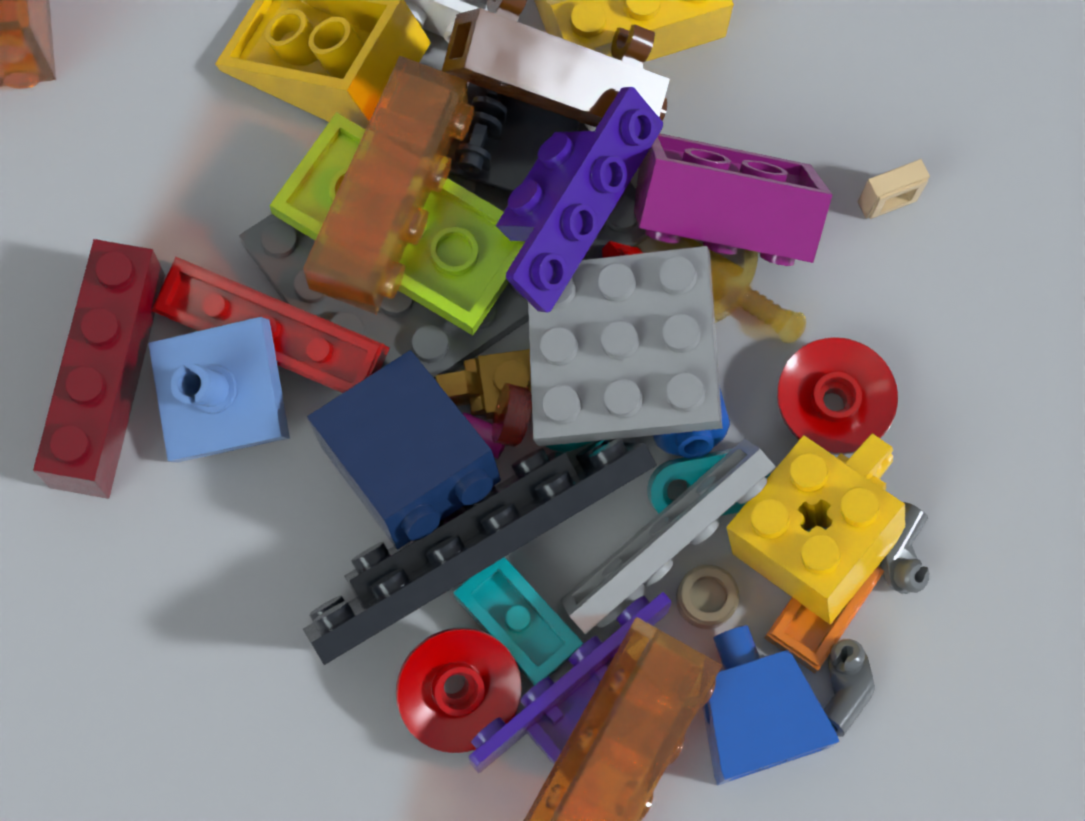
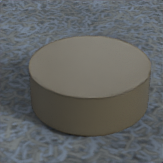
[676,565,740,629]

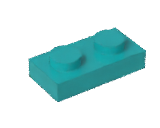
[453,557,584,685]

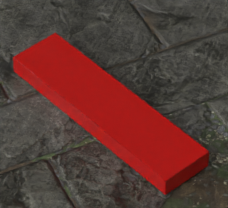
[151,256,390,393]

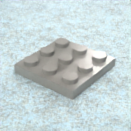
[528,246,723,446]

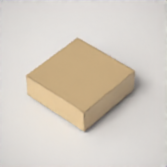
[857,159,930,219]

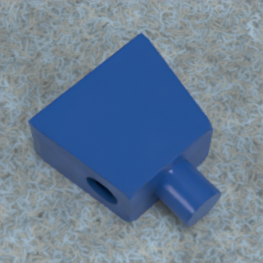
[699,625,840,786]

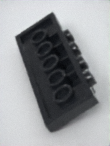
[303,438,657,665]

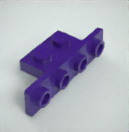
[495,87,663,313]
[468,592,672,781]

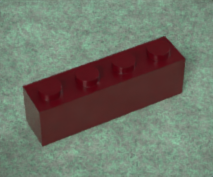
[33,239,165,499]

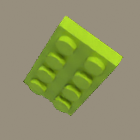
[269,112,525,336]

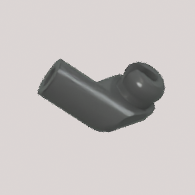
[880,502,930,594]
[823,639,875,737]

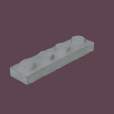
[560,438,776,634]

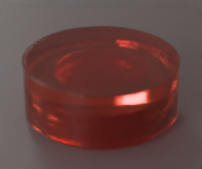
[492,383,532,447]

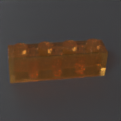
[303,56,474,315]
[523,617,722,821]

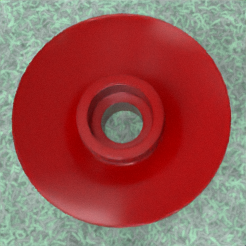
[777,337,898,455]
[396,628,522,753]

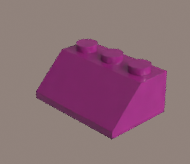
[634,133,833,266]

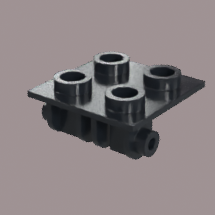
[440,83,579,192]

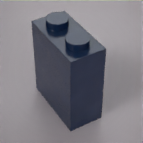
[307,350,501,550]

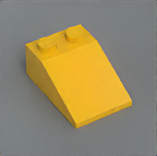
[215,0,431,133]

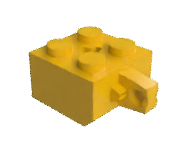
[726,433,905,624]

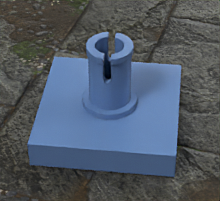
[148,317,290,463]

